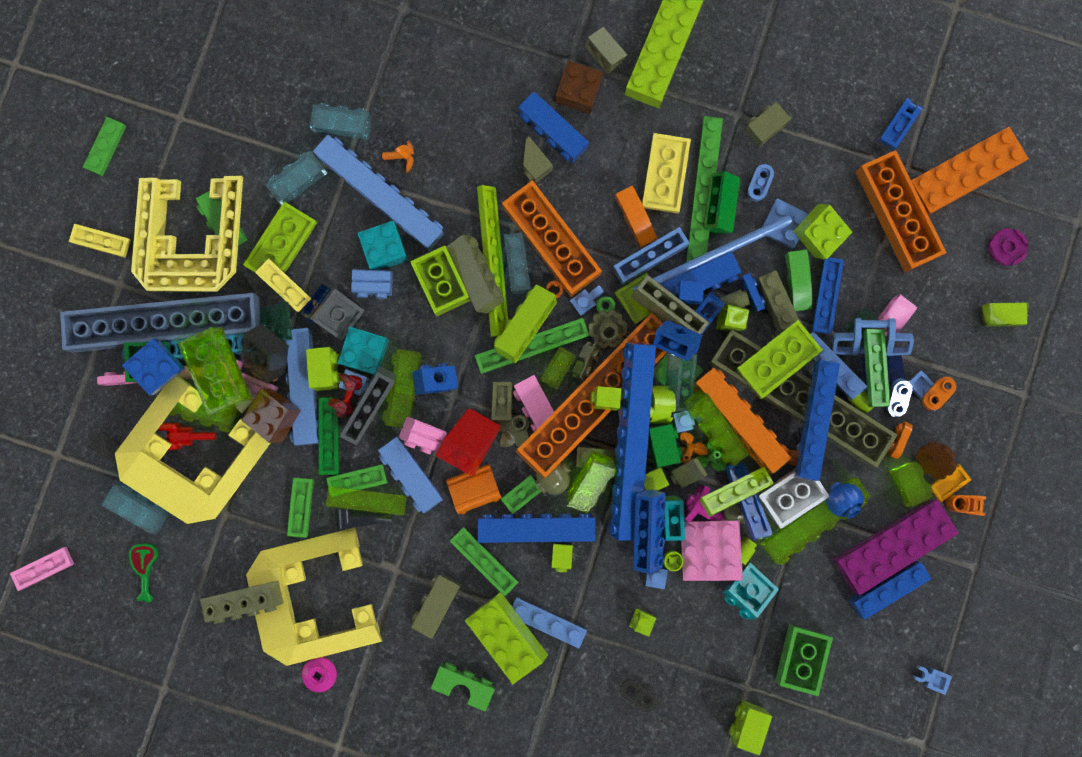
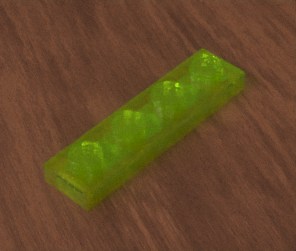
[325,486,406,516]

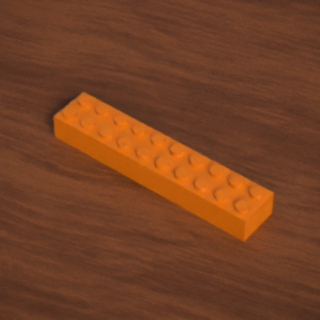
[515,313,667,479]

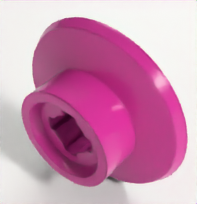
[302,657,337,692]

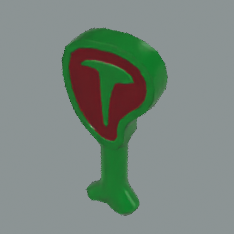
[129,543,159,603]

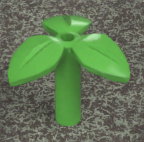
[696,439,726,471]

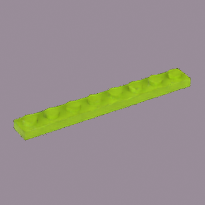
[477,185,508,337]

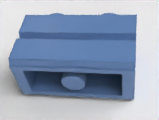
[351,269,393,299]

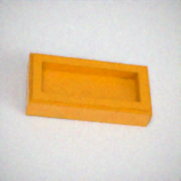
[927,464,971,503]

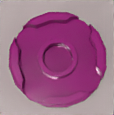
[988,228,1028,266]

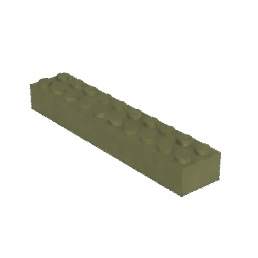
[708,330,897,468]

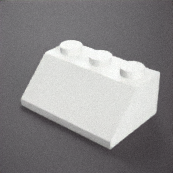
[757,468,829,529]

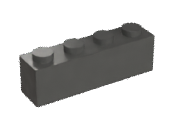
[340,365,396,446]

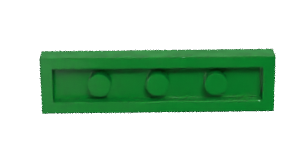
[319,397,340,475]

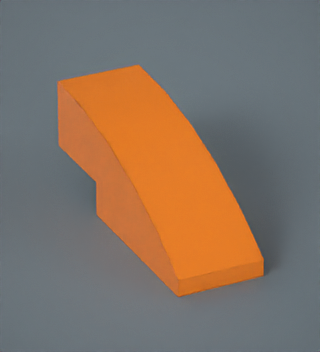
[615,185,658,248]

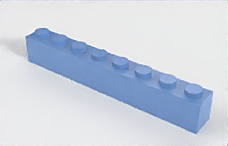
[313,135,444,252]

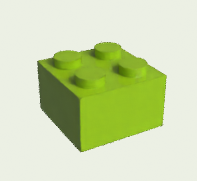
[793,204,852,260]
[306,347,341,391]
[729,700,772,755]

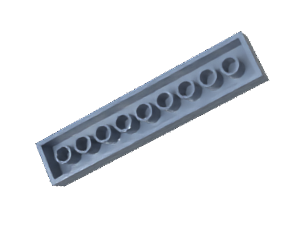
[60,293,262,353]

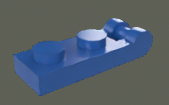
[879,97,923,150]

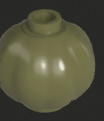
[535,462,571,495]

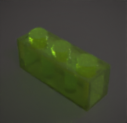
[566,451,616,513]

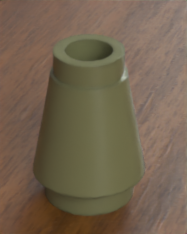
[720,289,749,308]

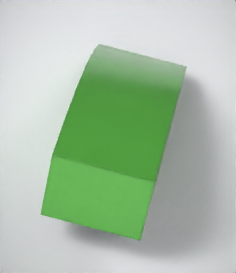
[785,249,812,312]

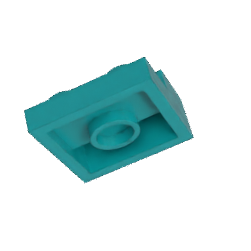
[722,562,779,620]

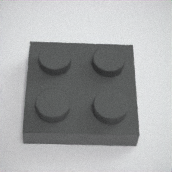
[310,288,365,341]

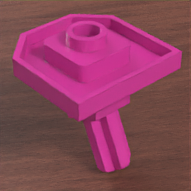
[684,485,725,522]

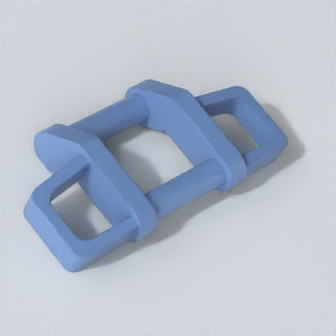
[832,318,914,356]

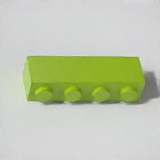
[494,284,557,363]

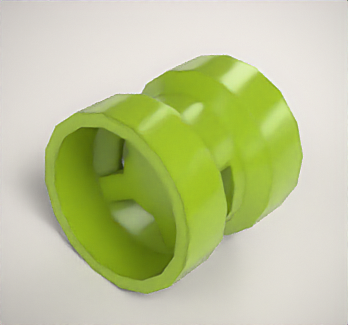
[663,550,684,571]

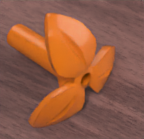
[382,140,414,173]
[679,432,709,462]

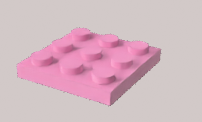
[681,520,743,581]

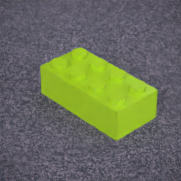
[465,592,548,684]

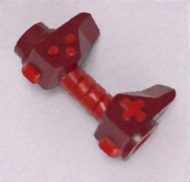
[328,373,362,418]

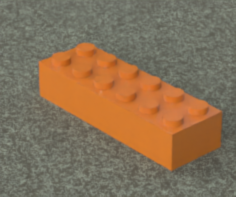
[911,127,1029,215]
[855,150,946,273]
[502,180,602,297]
[691,368,791,474]

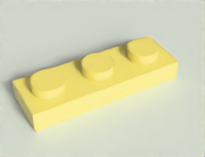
[69,224,131,258]
[255,258,311,312]

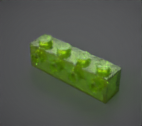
[684,390,749,466]

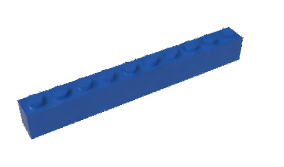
[609,343,656,541]

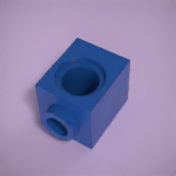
[674,280,704,304]

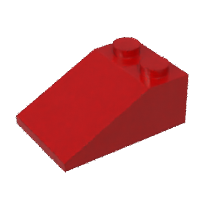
[435,408,502,477]

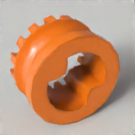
[546,281,563,299]

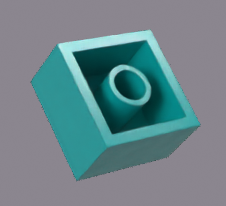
[358,220,409,270]
[338,327,389,375]

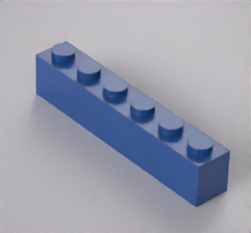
[794,360,840,481]
[478,513,596,543]

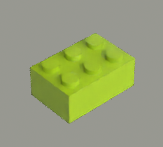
[410,246,471,317]

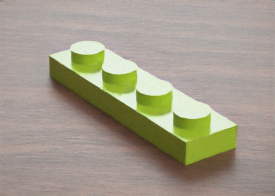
[699,467,774,517]

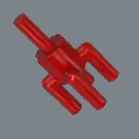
[157,423,216,450]

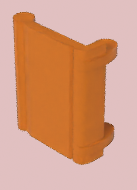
[446,464,502,514]

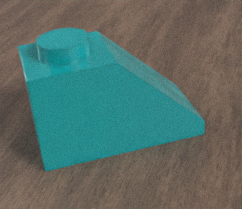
[664,500,685,541]

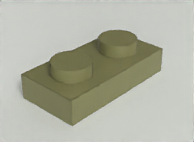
[491,382,513,421]

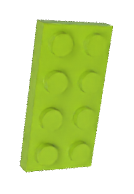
[243,202,318,273]
[736,320,823,399]

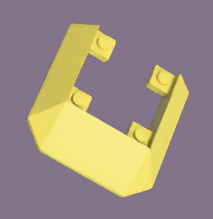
[131,176,243,292]
[115,375,270,524]
[246,528,382,666]

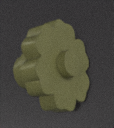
[588,309,627,348]

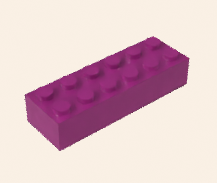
[832,499,959,595]

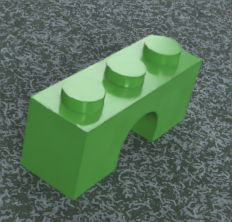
[431,662,495,712]

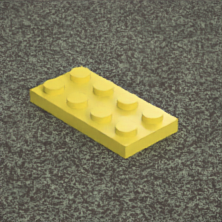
[642,133,691,214]

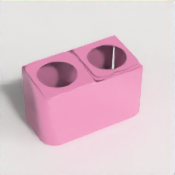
[874,294,917,336]

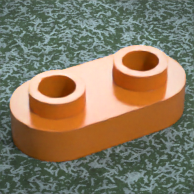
[922,377,956,410]
[888,421,913,459]

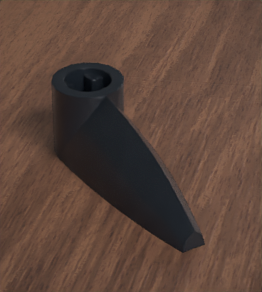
[335,508,392,530]

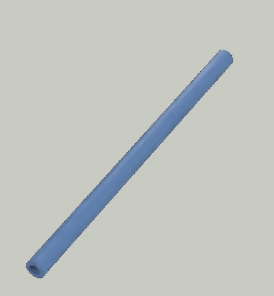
[633,215,793,292]

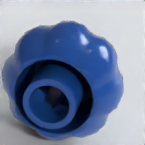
[826,482,864,519]

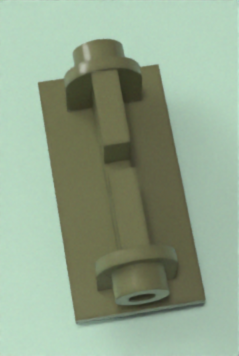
[572,341,602,381]

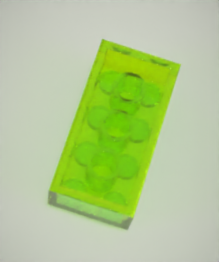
[178,327,252,416]

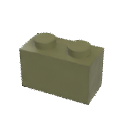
[745,102,791,148]

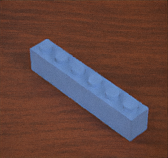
[283,328,319,446]

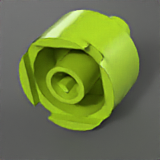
[649,386,676,425]

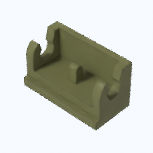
[584,27,627,74]

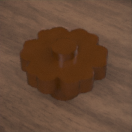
[916,442,958,479]

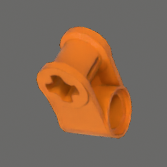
[945,495,986,516]

